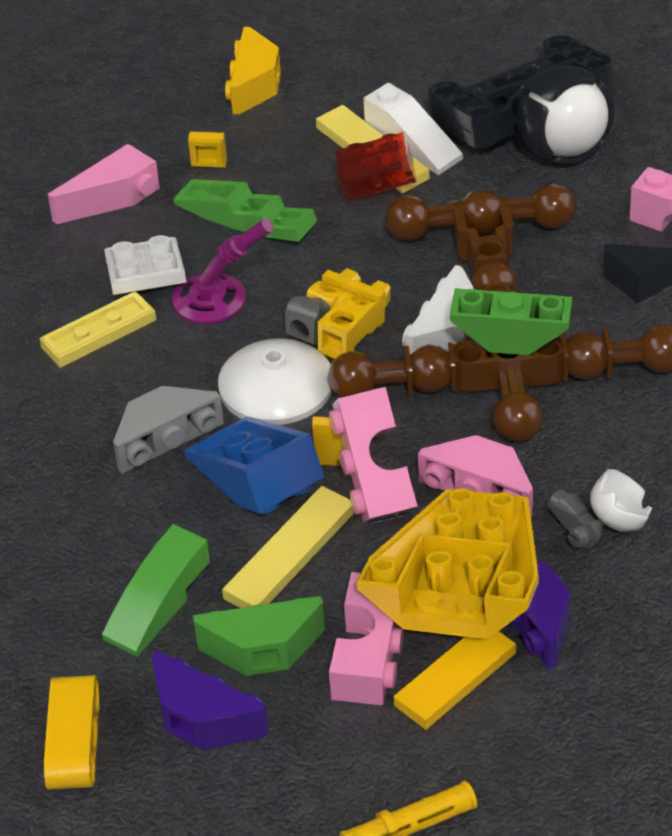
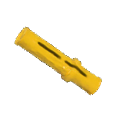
[339,781,477,836]

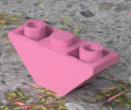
[418,435,533,517]

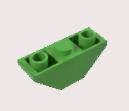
[450,288,573,355]
[193,596,325,676]

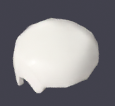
[590,469,652,532]

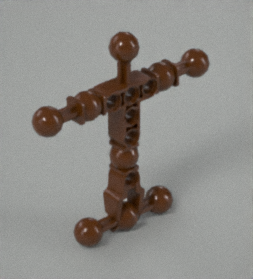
[328,183,672,442]

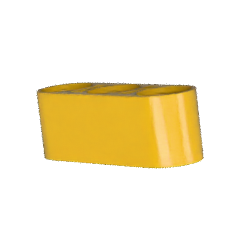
[44,675,99,790]

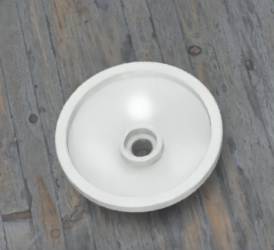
[218,338,333,425]

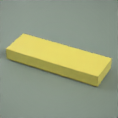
[39,291,156,368]

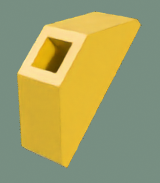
[225,27,281,114]

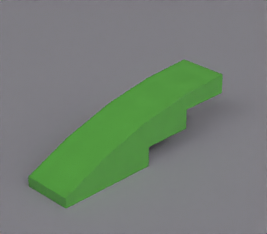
[173,179,317,242]

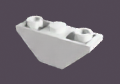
[402,265,474,354]

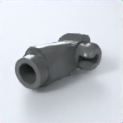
[547,489,603,549]

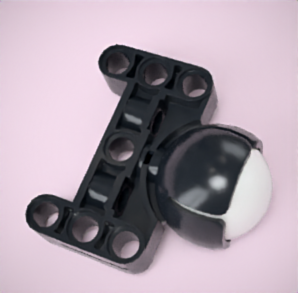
[428,35,615,164]

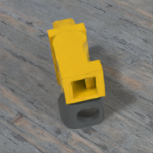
[285,268,391,359]

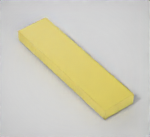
[316,105,430,194]
[222,486,355,608]

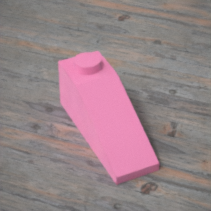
[48,144,160,224]

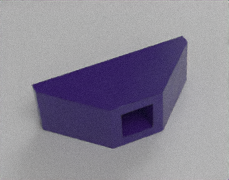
[508,562,570,669]
[152,650,269,750]

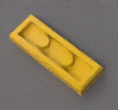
[393,631,516,730]

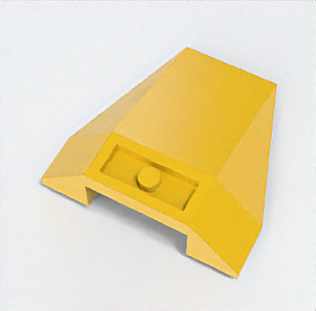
[356,488,539,639]

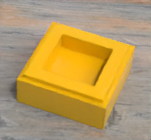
[188,132,227,168]

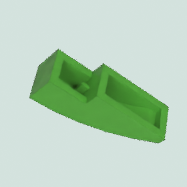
[102,524,210,657]

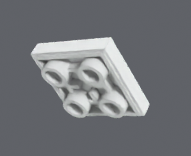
[104,235,186,295]

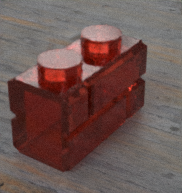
[335,132,417,200]

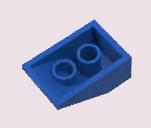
[183,416,325,514]

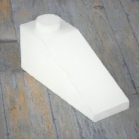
[364,83,463,175]

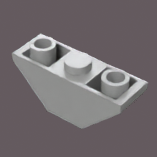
[113,386,224,474]

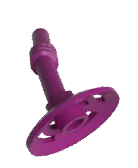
[172,218,274,325]

